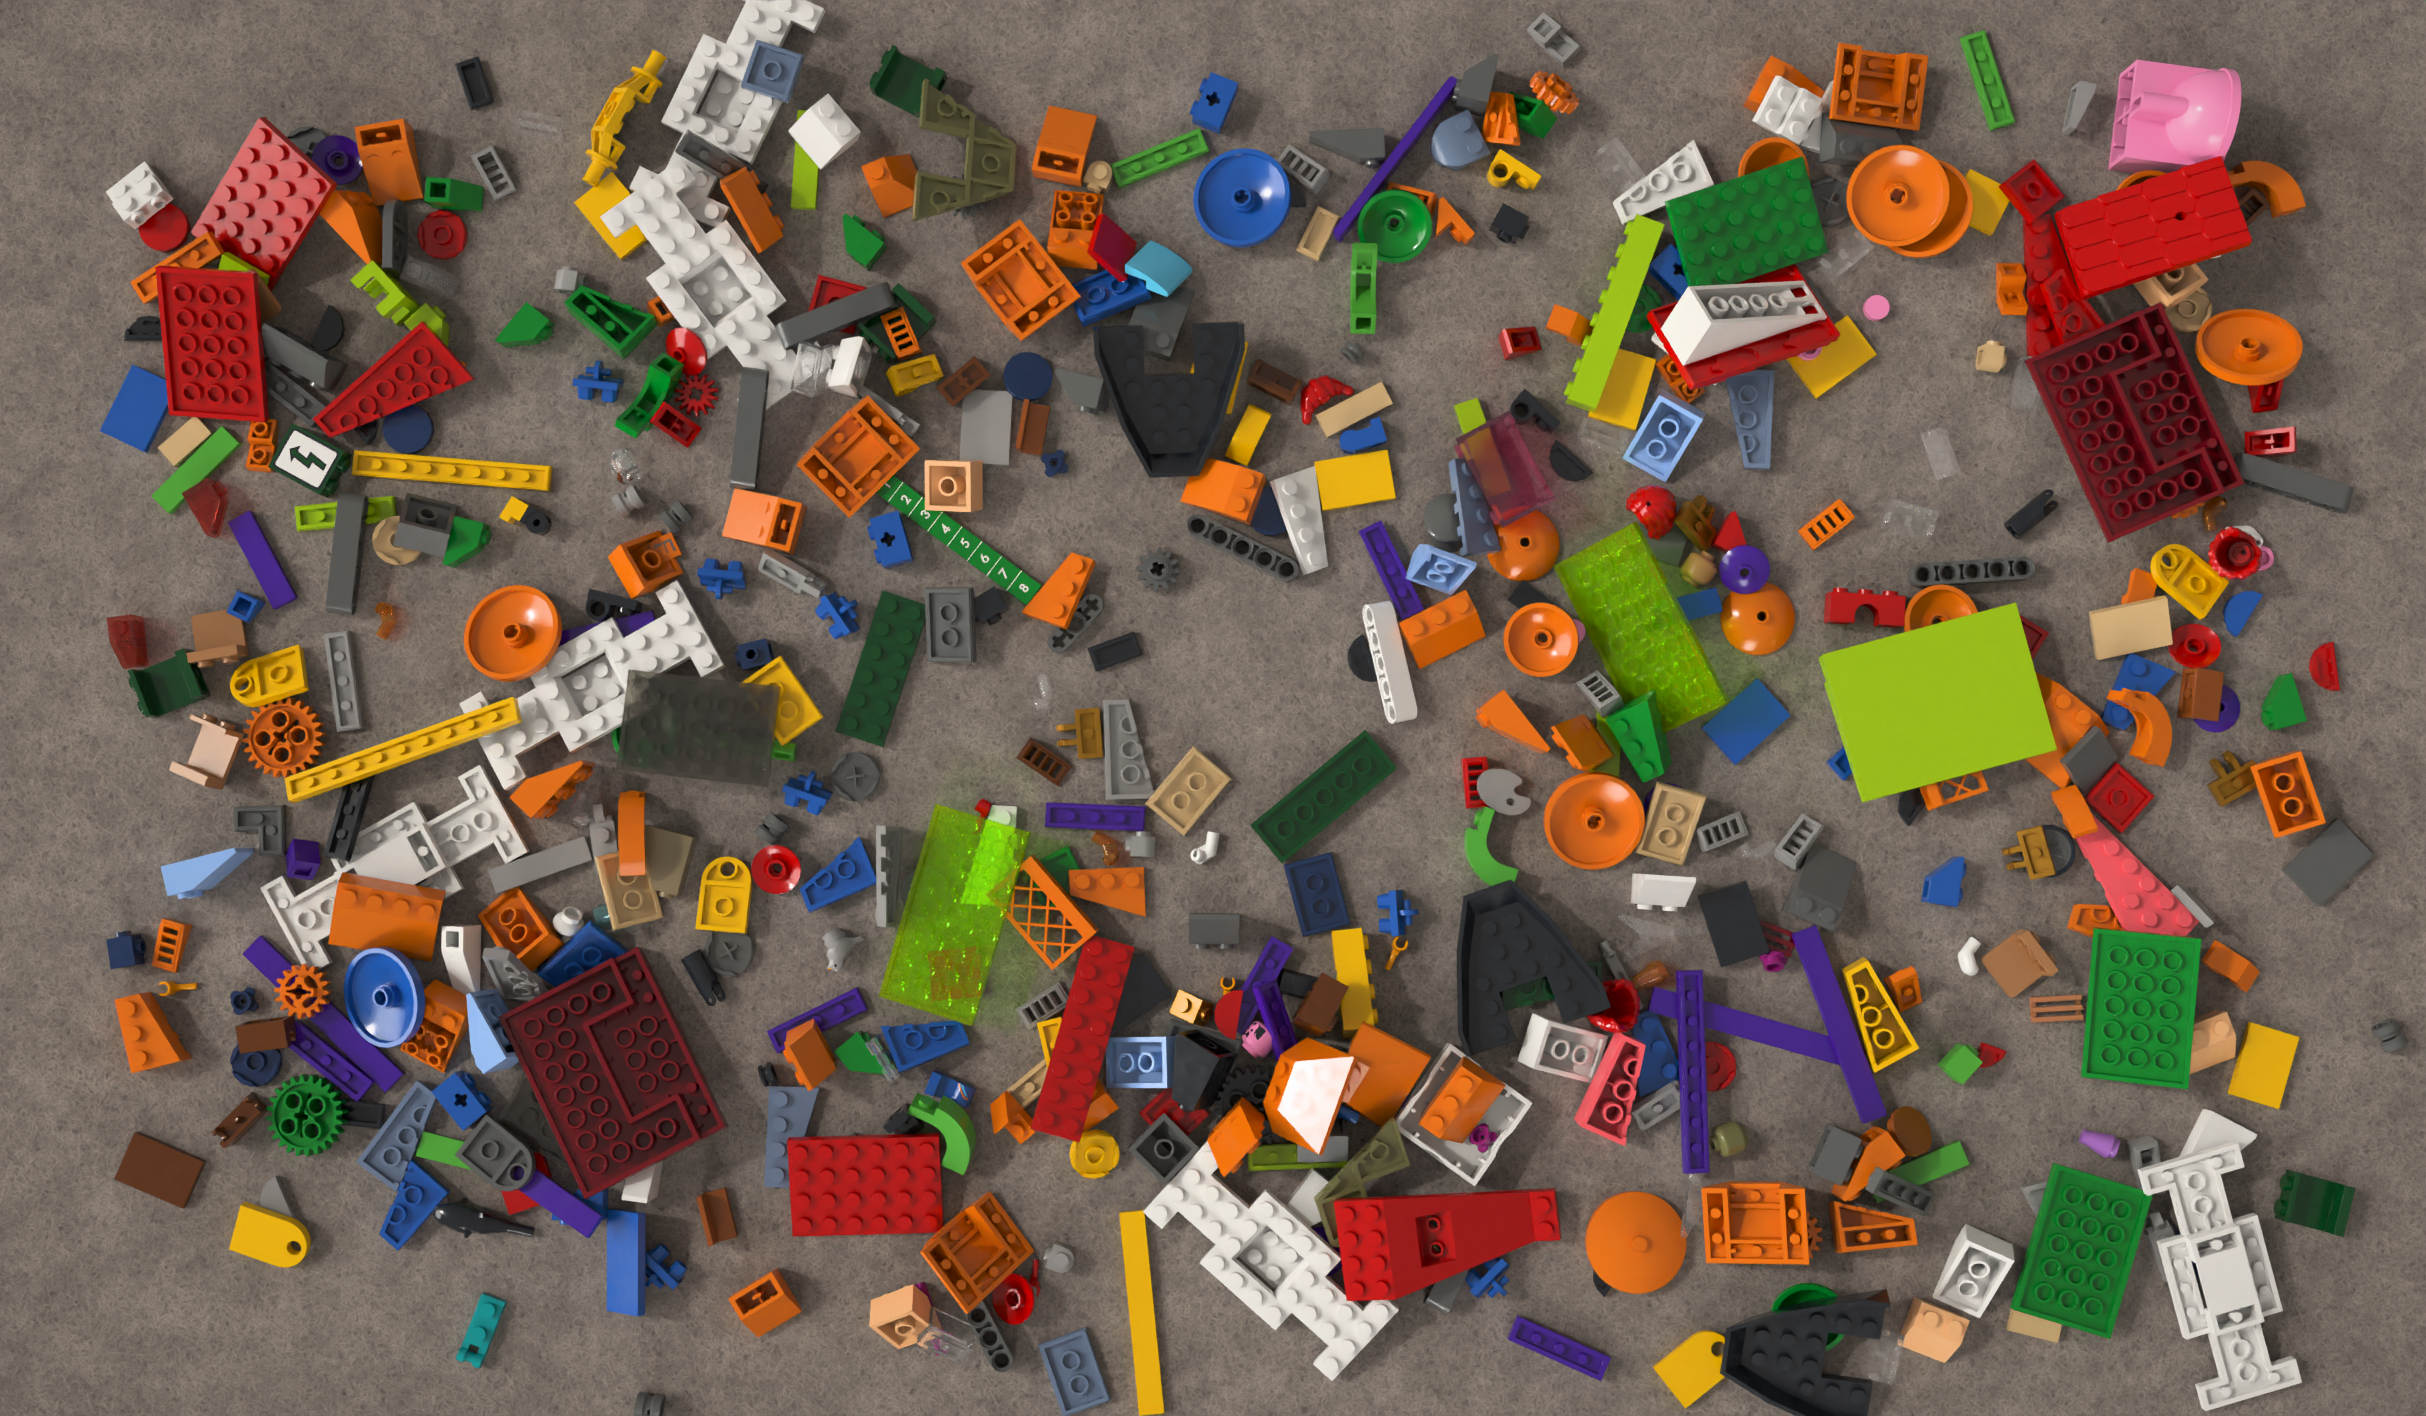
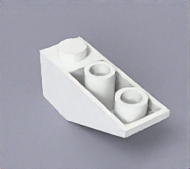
[441,924,481,995]

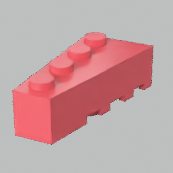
[1574,1032,1646,1146]

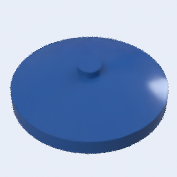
[1193,148,1292,248]
[344,946,425,1048]

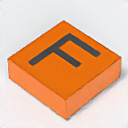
[648,532,683,565]

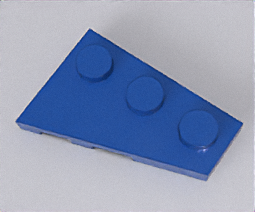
[538,920,628,987]
[881,1020,970,1074]

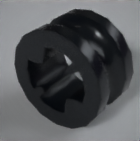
[758,1062,778,1087]

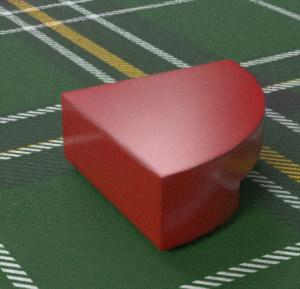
[1977,1042,2007,1068]

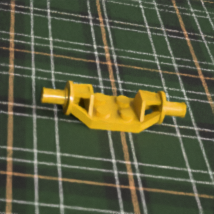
[582,50,666,187]

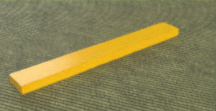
[352,450,553,492]
[1119,1209,1165,1416]

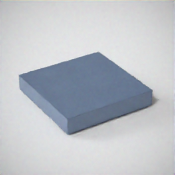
[741,40,805,104]

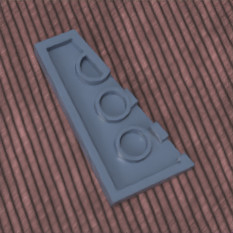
[1726,370,1774,470]
[1448,458,1501,557]
[356,1080,437,1192]
[764,1085,820,1188]

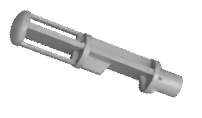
[1598,940,1644,1010]

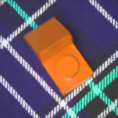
[1434,197,1475,245]
[1883,966,1922,1013]
[990,1090,1036,1145]

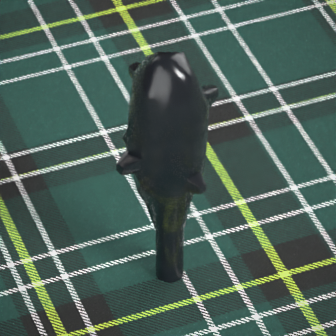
[433,1198,535,1238]

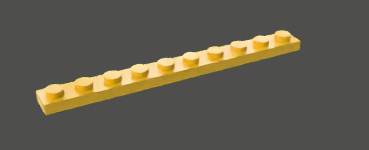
[284,697,522,803]

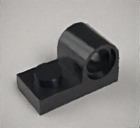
[1507,389,1561,433]
[585,589,643,622]
[883,1102,925,1134]

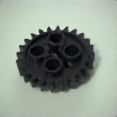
[1213,1065,1280,1147]

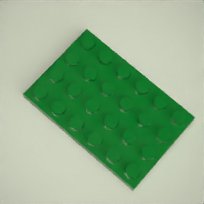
[1664,156,1828,286]
[2081,927,2201,1089]
[2010,1163,2153,1339]

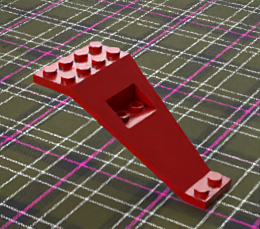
[1334,1188,1562,1301]

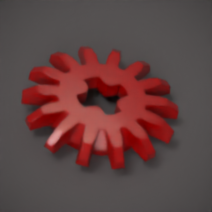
[675,374,719,417]

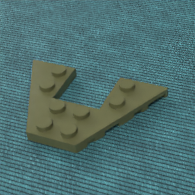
[912,79,1017,221]
[1314,1117,1438,1251]

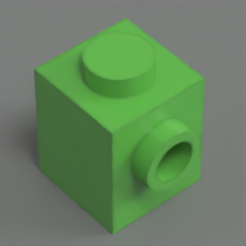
[1937,1043,1983,1085]

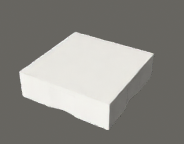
[1394,1043,1532,1186]

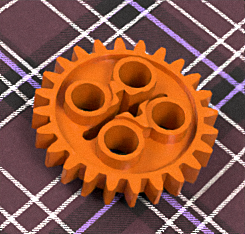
[242,697,326,778]

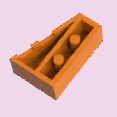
[114,992,192,1073]
[1828,1201,1918,1253]

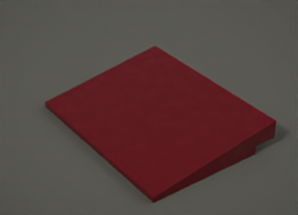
[2025,302,2245,543]
[499,947,729,1199]

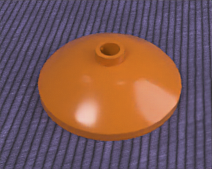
[1738,137,1809,177]
[1487,508,1560,582]
[1720,582,1795,655]
[1904,585,1978,632]
[1503,602,1579,677]

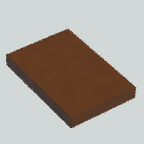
[114,1132,206,1209]

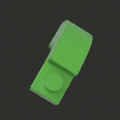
[1350,243,1378,334]
[1464,807,1518,886]
[907,1093,976,1175]

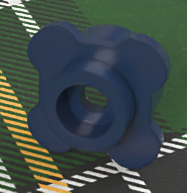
[1041,450,1069,477]
[230,987,258,1015]

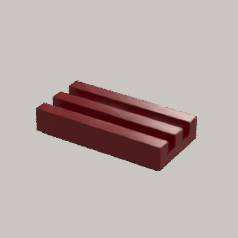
[1759,919,1795,958]

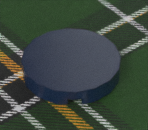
[1003,352,1053,401]
[382,405,434,455]
[1250,486,1287,536]
[230,1045,282,1087]

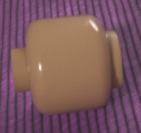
[1680,550,1718,589]

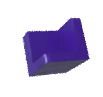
[286,838,320,880]

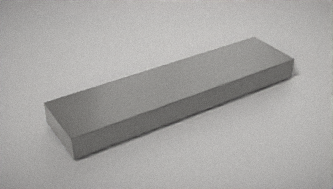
[324,630,364,732]
[488,836,594,894]

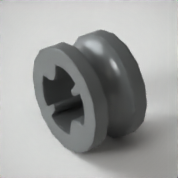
[1340,341,1365,365]

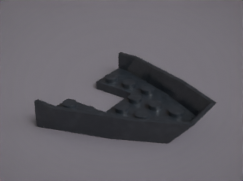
[1093,321,1245,478]
[1456,880,1612,1057]
[1720,1289,1890,1416]

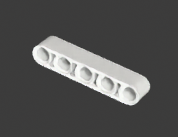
[1362,601,1417,724]

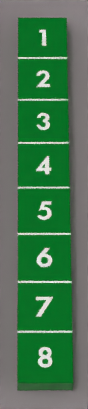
[876,475,1042,606]

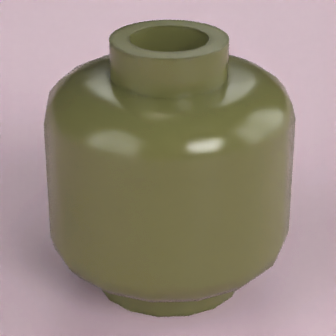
[1709,1121,1749,1158]

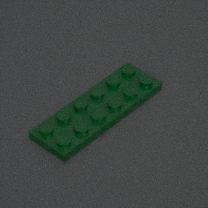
[835,590,926,747]
[1250,730,1397,863]

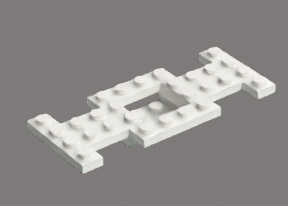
[629,0,825,228]
[600,158,832,410]
[460,580,726,791]
[260,765,530,971]
[1143,1141,1399,1381]
[2137,1141,2302,1411]

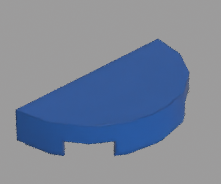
[2222,591,2263,637]

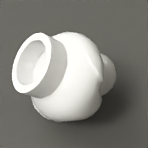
[553,906,584,944]

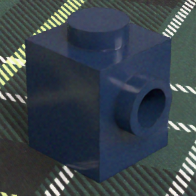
[735,638,774,671]
[106,931,146,969]

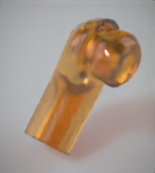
[2202,496,2228,532]
[375,602,397,640]
[1091,830,1119,866]

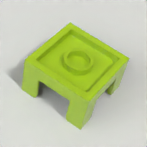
[350,260,421,326]

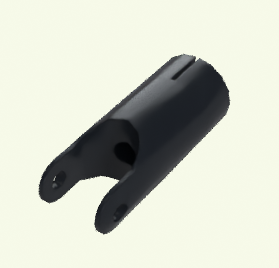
[2004,489,2058,539]
[681,949,726,1006]

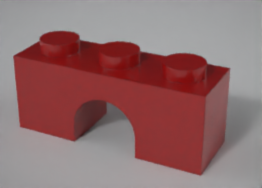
[1824,588,1906,628]

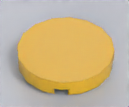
[1069,1129,1120,1179]

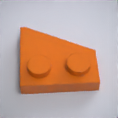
[1481,92,1520,146]

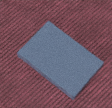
[1038,1327,1111,1416]

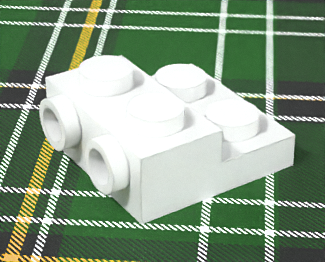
[1752,76,1823,145]
[106,161,174,229]

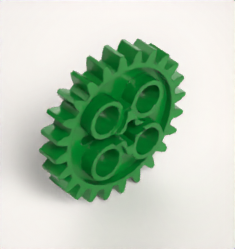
[266,1074,348,1157]

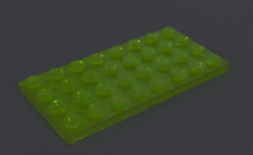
[1553,521,1730,733]
[878,804,1031,1026]

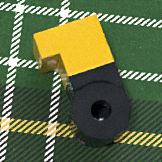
[499,496,552,536]

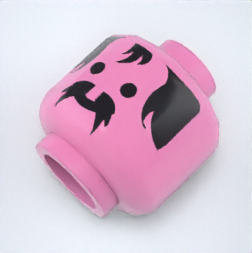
[1241,1021,1273,1058]

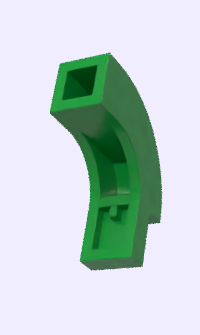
[615,352,684,439]

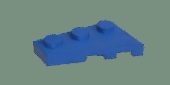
[2100,653,2176,731]
[800,837,877,913]
[1631,1010,1679,1097]
[379,1159,451,1251]

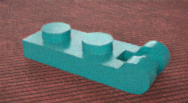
[456,1292,507,1369]

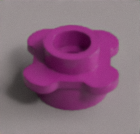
[1759,951,1787,972]
[1469,1123,1498,1153]

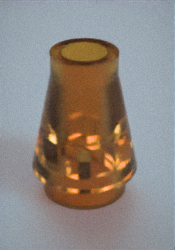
[1630,959,1670,991]

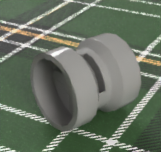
[611,485,646,518]

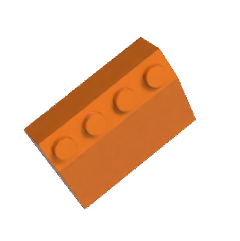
[328,872,446,962]

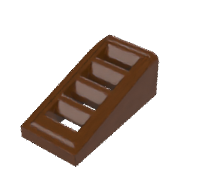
[2237,187,2271,227]
[1016,737,1072,786]

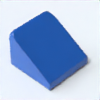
[226,590,265,623]

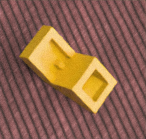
[1225,404,1272,466]

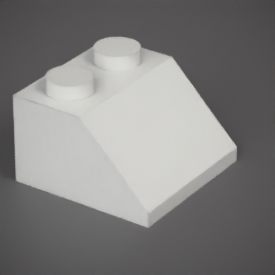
[788,94,861,170]

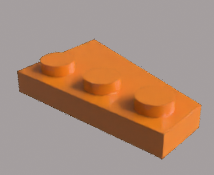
[1022,552,1096,630]
[1068,867,1146,917]
[2067,904,2125,938]

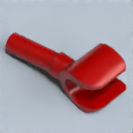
[974,799,992,835]
[1029,1259,1041,1297]

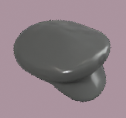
[1424,494,1463,553]

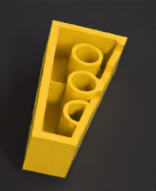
[1331,928,1378,1038]
[1842,957,1919,1073]

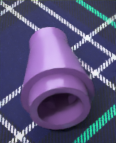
[2079,1129,2120,1159]

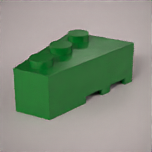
[564,285,657,360]
[1605,689,1672,783]

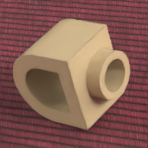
[1084,161,1113,194]
[1975,341,2007,373]

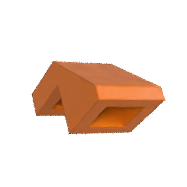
[1996,263,2028,315]
[1545,304,1593,347]
[2201,940,2260,993]

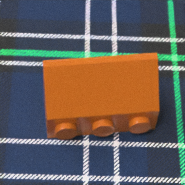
[720,167,785,254]
[1398,590,1486,669]
[2250,751,2326,838]
[1419,1056,1506,1144]

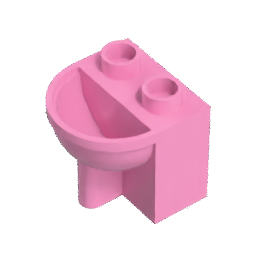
[2108,60,2242,174]

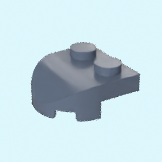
[1430,110,1490,171]

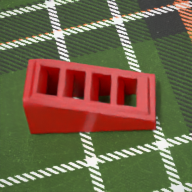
[1461,756,1488,809]

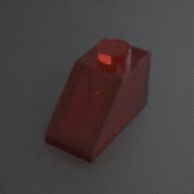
[182,478,229,538]
[107,614,149,669]

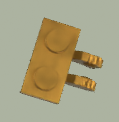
[1674,495,1717,551]
[1056,707,1103,759]
[2207,750,2257,806]
[2001,825,2057,880]

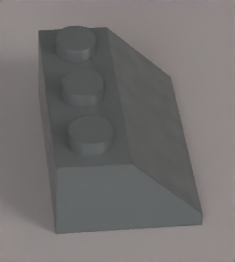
[1819,112,1902,167]
[261,323,348,391]

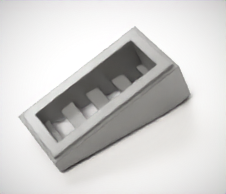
[2062,81,2098,135]
[1277,144,1330,195]
[471,145,517,201]
[1576,670,1624,718]
[1694,811,1749,852]
[1774,813,1824,870]
[1016,982,1068,1030]
[2126,1136,2161,1189]

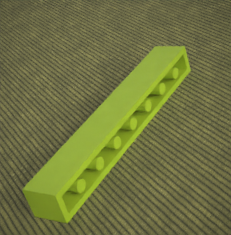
[1564,214,1665,413]

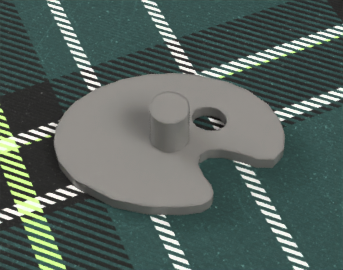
[1477,769,1531,815]

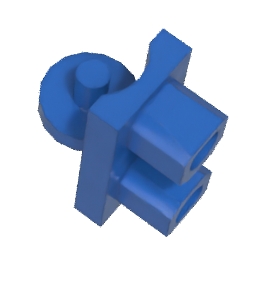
[573,361,624,403]
[697,558,746,600]
[815,593,860,639]
[782,771,833,815]
[1377,890,1419,936]
[645,1243,688,1289]
[1465,1257,1510,1298]

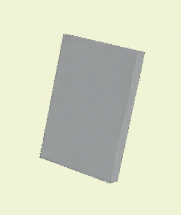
[960,390,1013,466]

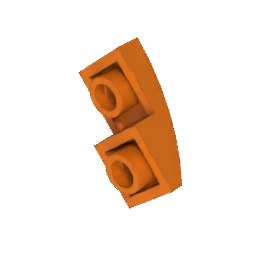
[1655,354,1705,403]
[245,419,278,473]
[2121,568,2157,605]
[2051,785,2098,839]

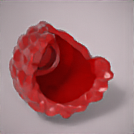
[1626,485,1677,540]
[2208,526,2262,580]
[1587,978,1640,1033]

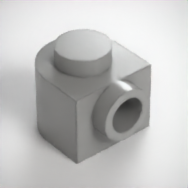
[554,266,588,295]
[1125,832,1156,857]
[1043,1241,1075,1273]

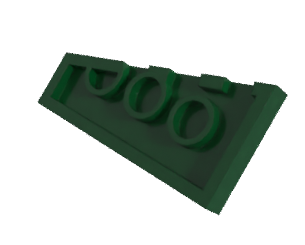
[1501,961,1602,1011]

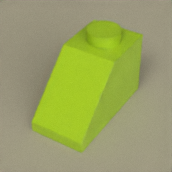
[404,302,449,347]

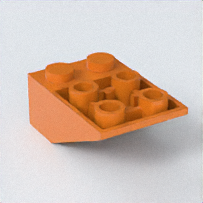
[1032,105,1097,187]
[354,119,424,207]
[1047,190,1104,270]
[722,489,807,555]
[1551,714,1615,772]
[509,761,595,819]
[400,979,469,1073]
[1207,1096,1265,1177]
[1831,1126,1906,1202]

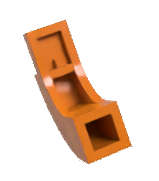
[2227,161,2306,218]
[2106,688,2172,767]
[618,790,646,876]

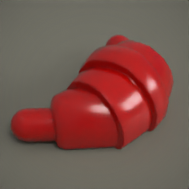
[1300,375,1354,425]

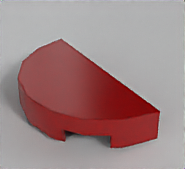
[2309,641,2340,691]
[1214,990,1243,1040]

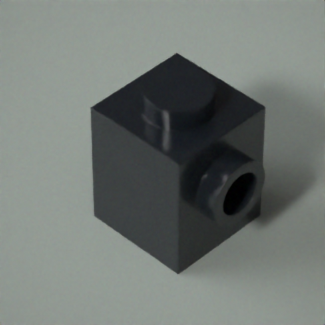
[1489,203,1530,244]
[974,586,1009,626]

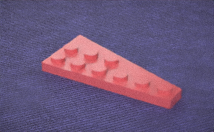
[2075,813,2199,936]

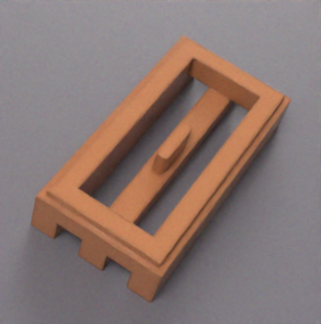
[2029,994,2084,1023]

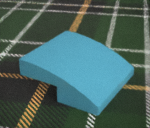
[1125,240,1192,297]

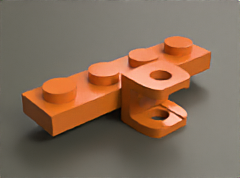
[130,232,225,304]

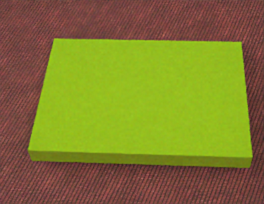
[1819,602,2057,803]

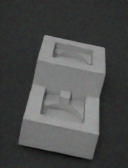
[1527,12,1580,67]

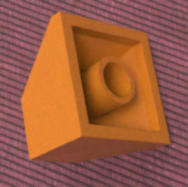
[861,154,917,218]

